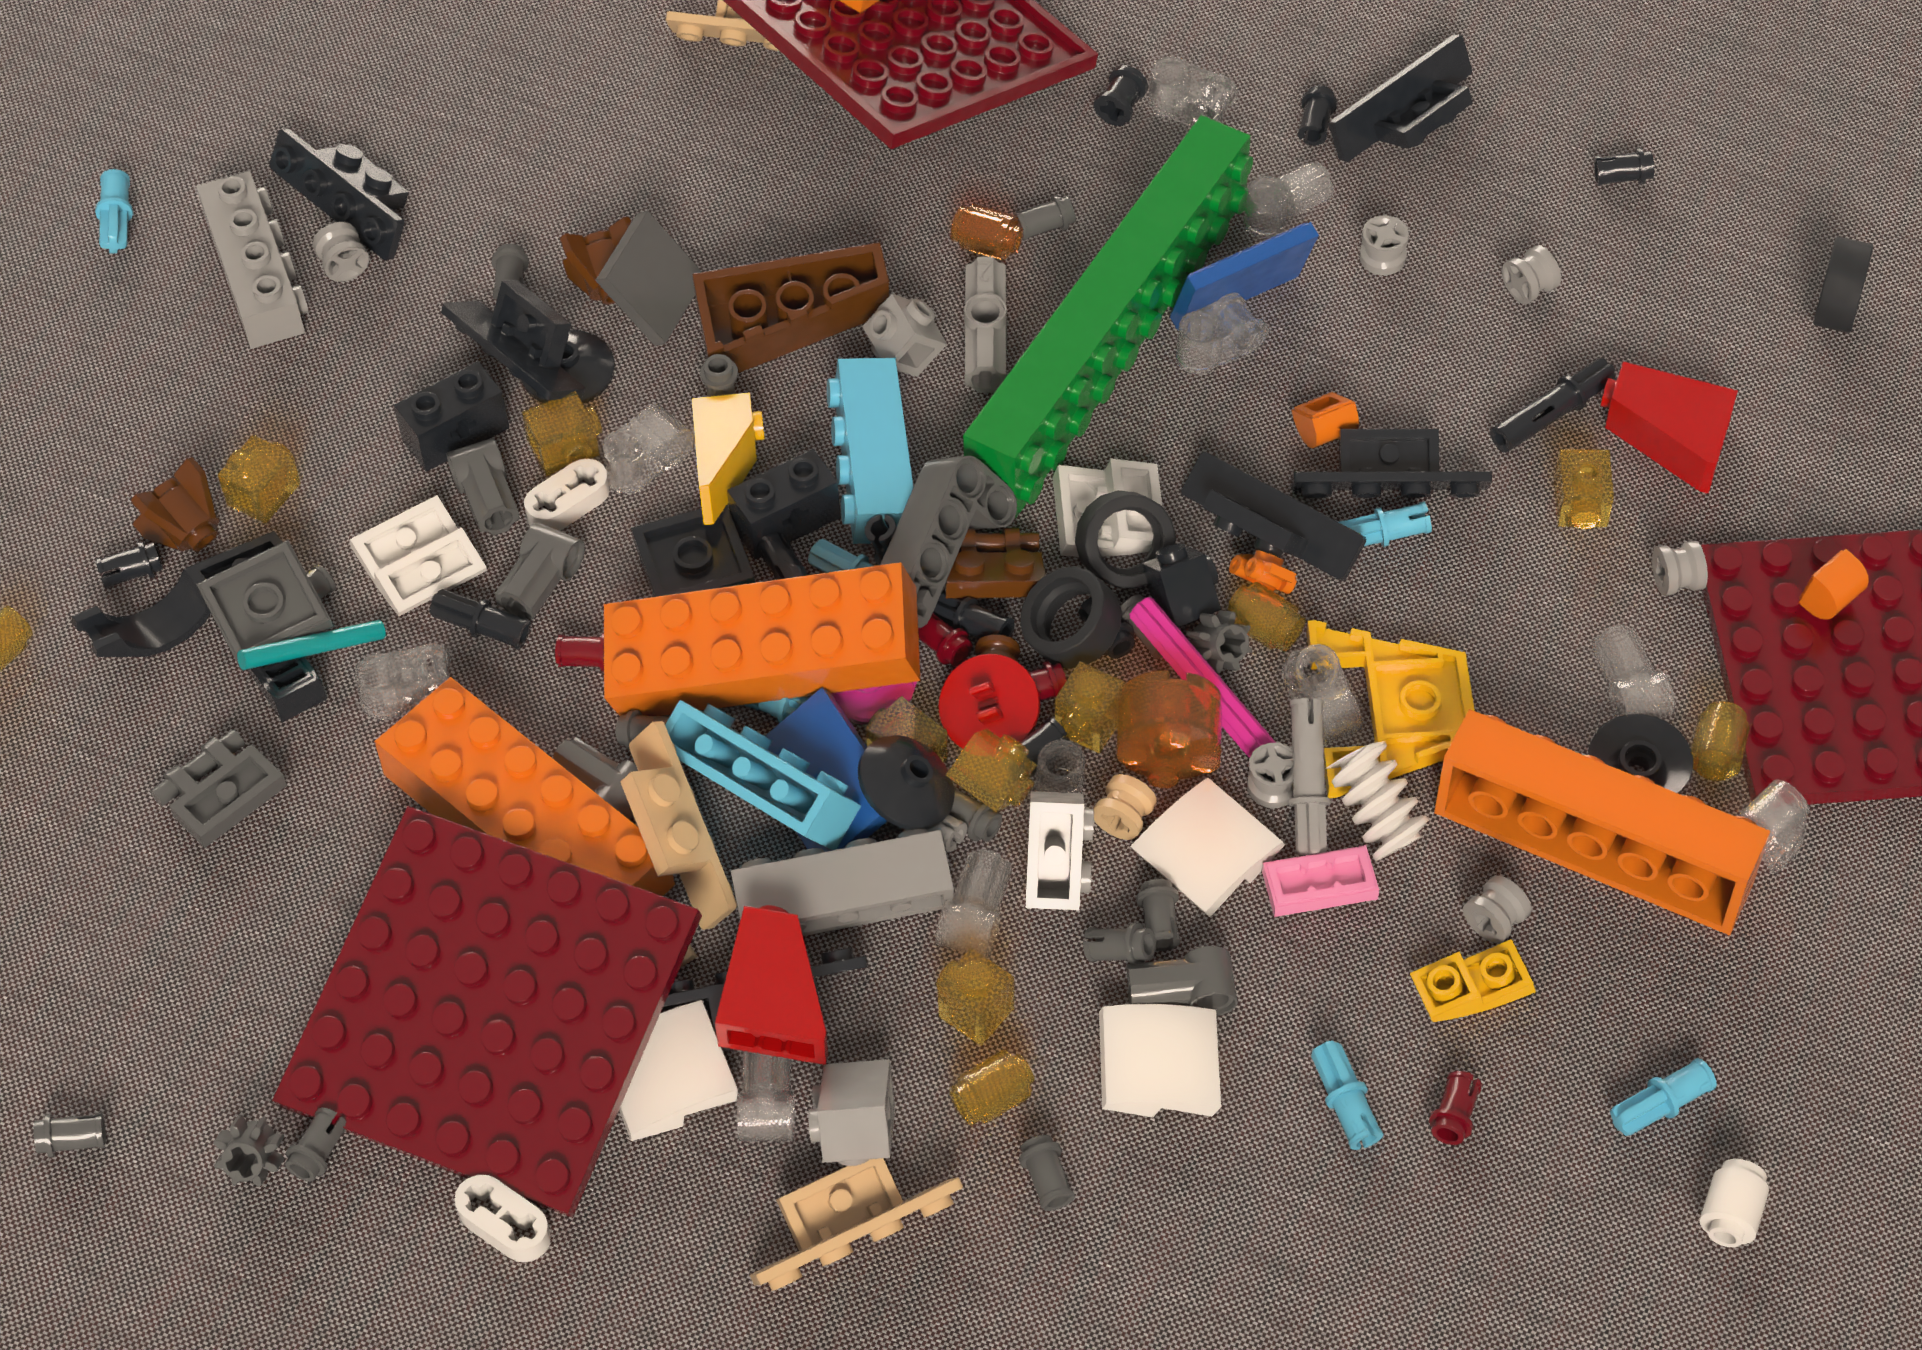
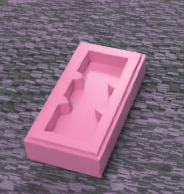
[1262,845,1379,917]

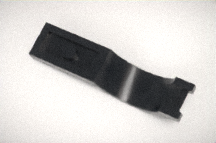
[72,531,283,657]

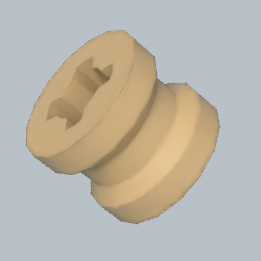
[1093,774,1157,840]

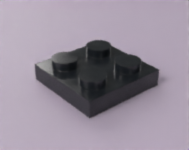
[631,505,755,597]

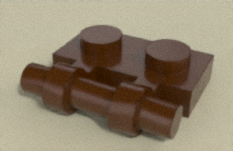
[944,528,1046,598]

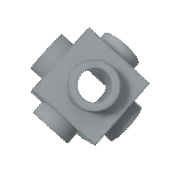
[862,294,947,377]

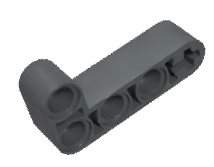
[880,456,1017,628]

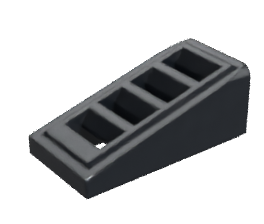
[247,657,327,722]

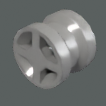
[1359,215,1409,275]
[312,222,370,282]
[1502,245,1561,304]
[1652,540,1708,596]
[1247,743,1294,808]
[1463,875,1532,944]

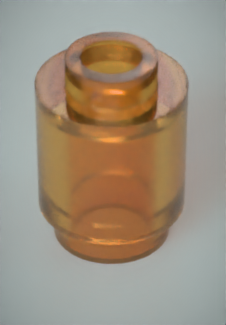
[951,203,1023,261]

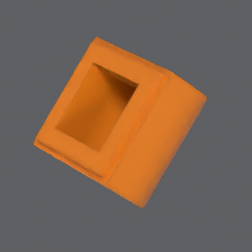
[1291,392,1359,448]
[1799,549,1869,620]

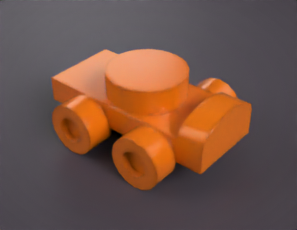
[1229,550,1297,594]

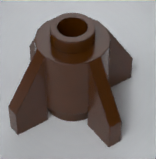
[560,217,632,305]
[130,457,219,552]

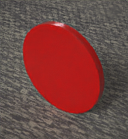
[939,654,1040,756]

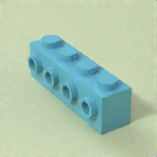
[827,358,914,544]
[665,700,861,850]

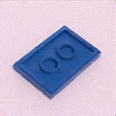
[1170,222,1319,331]
[765,687,887,852]

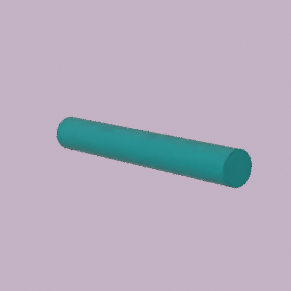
[237,620,386,670]

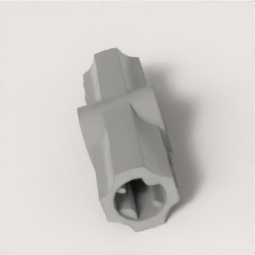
[964,257,1007,393]

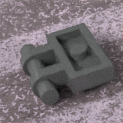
[150,729,287,848]

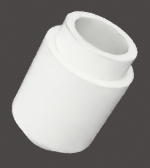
[1700,1159,1769,1247]

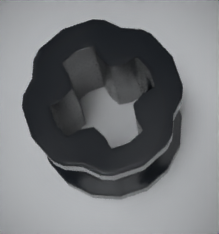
[1093,65,1148,126]

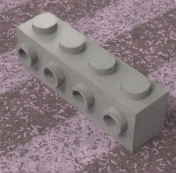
[196,171,309,349]
[731,829,954,936]

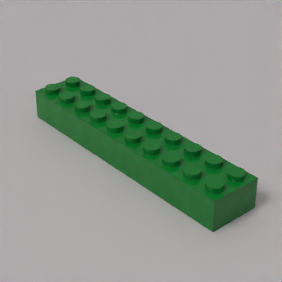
[963,115,1253,519]

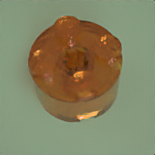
[1117,671,1222,788]

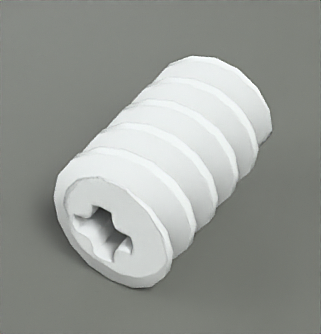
[1325,741,1429,862]

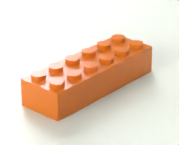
[604,562,920,716]
[374,677,675,896]
[1434,709,1771,936]

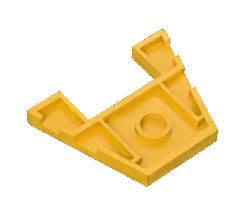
[1306,620,1475,798]

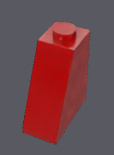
[1601,361,1738,494]
[715,905,828,1065]

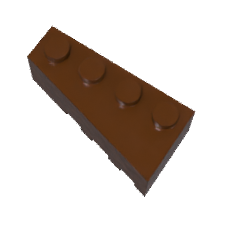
[692,242,890,373]

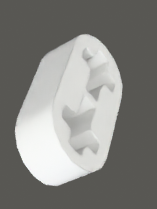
[524,459,610,531]
[455,1175,551,1262]

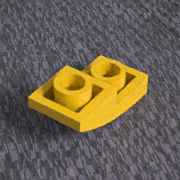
[1410,939,1536,1022]

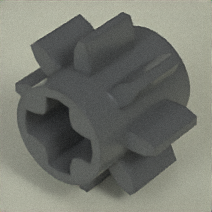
[1187,610,1252,674]
[213,1115,285,1187]

